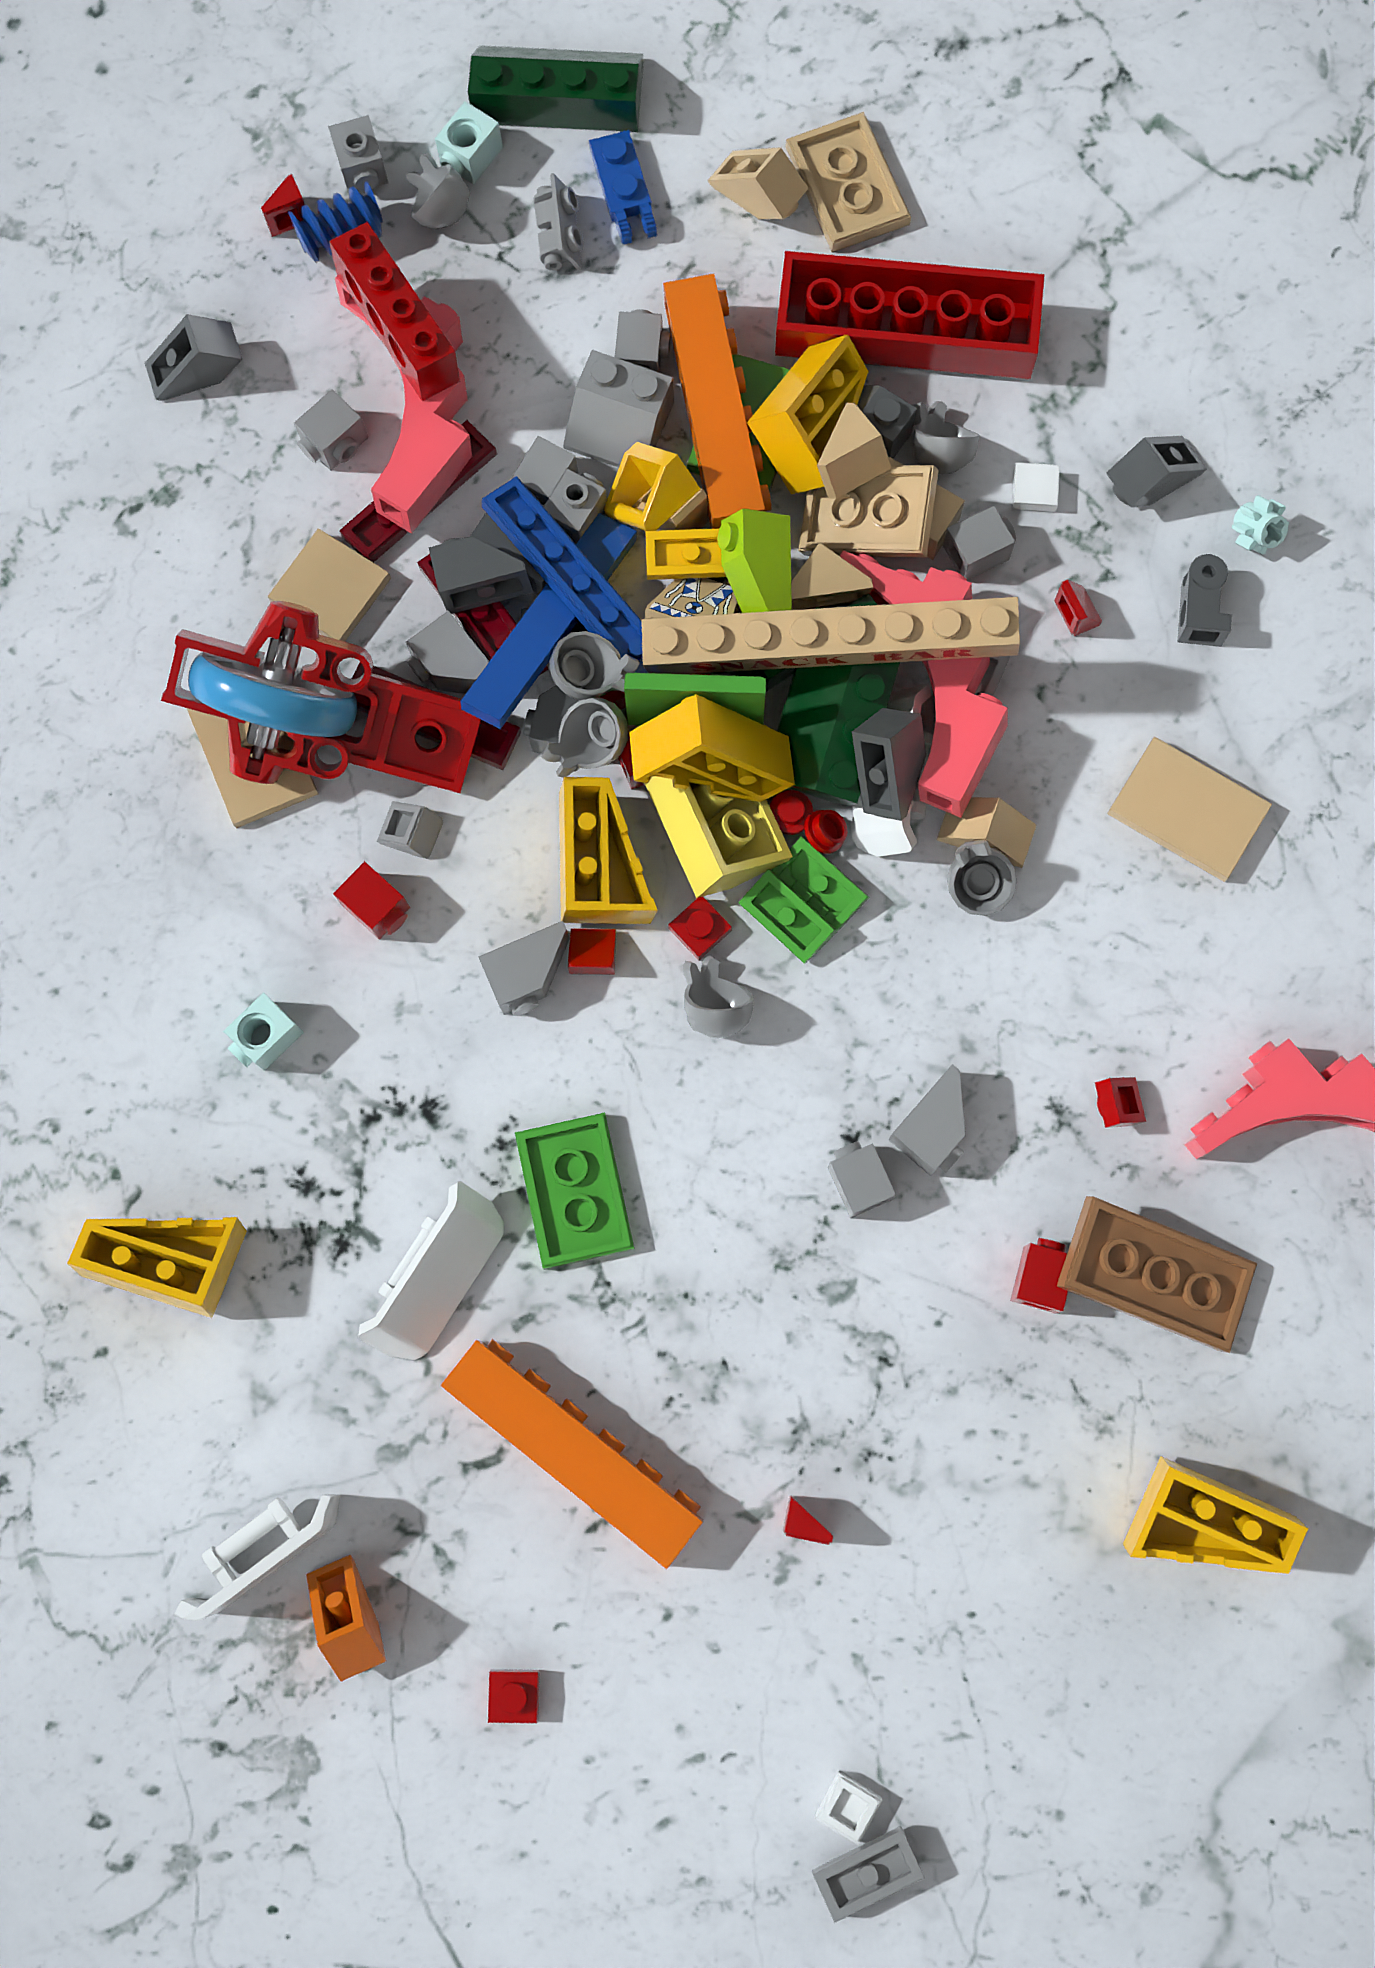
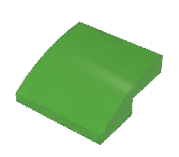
[738,836,870,964]

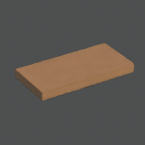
[1057,1196,1257,1353]

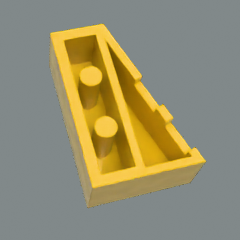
[747,334,869,495]
[629,694,795,802]
[559,777,658,924]
[67,1217,247,1318]
[1123,1456,1308,1574]

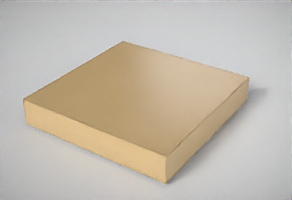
[267,528,391,642]

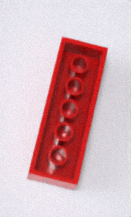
[775,251,1045,379]

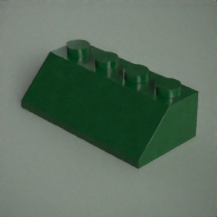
[467,46,644,132]
[776,607,900,806]

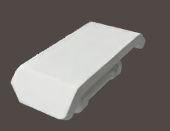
[851,684,933,857]
[358,1181,504,1360]
[174,1494,340,1621]

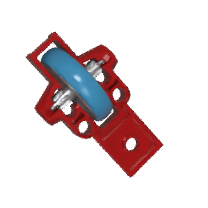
[161,601,481,793]

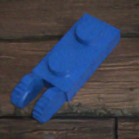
[589,130,657,245]

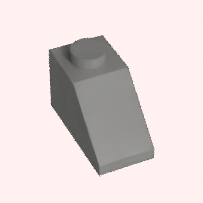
[406,611,489,693]
[478,921,570,1016]
[889,1064,966,1176]

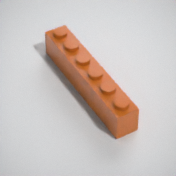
[663,273,772,529]
[440,1339,703,1569]

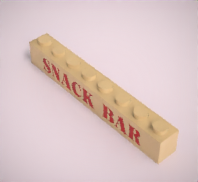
[641,597,1020,674]

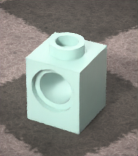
[435,102,503,184]
[223,992,304,1071]

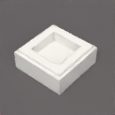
[1012,462,1059,512]
[815,1771,882,1845]

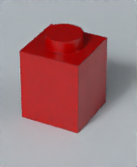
[333,861,410,940]
[1010,1238,1068,1314]

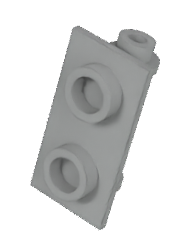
[534,173,583,270]

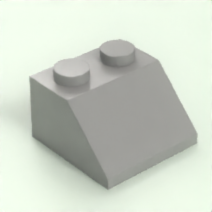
[563,350,674,468]

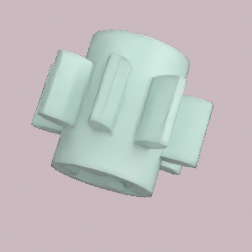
[1232,495,1289,555]

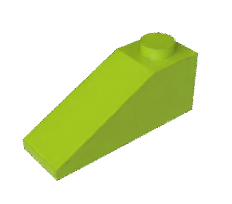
[718,509,792,613]

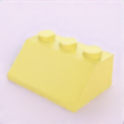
[644,776,793,898]

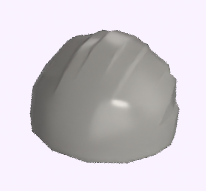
[407,154,470,229]
[913,401,979,474]
[549,631,640,700]
[541,698,629,778]
[947,840,1017,916]
[683,955,753,1038]

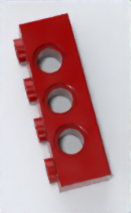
[329,222,460,401]

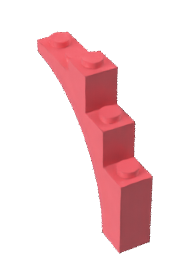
[335,275,472,534]
[840,550,1008,818]
[1185,1039,1375,1159]

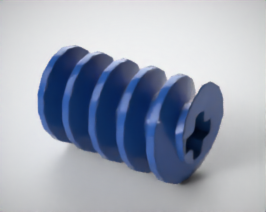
[288,181,383,263]

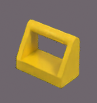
[604,442,700,531]
[645,528,727,580]

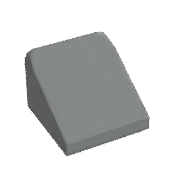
[377,801,443,859]

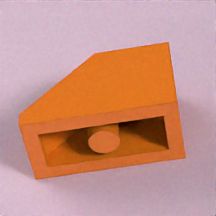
[306,1554,386,1681]

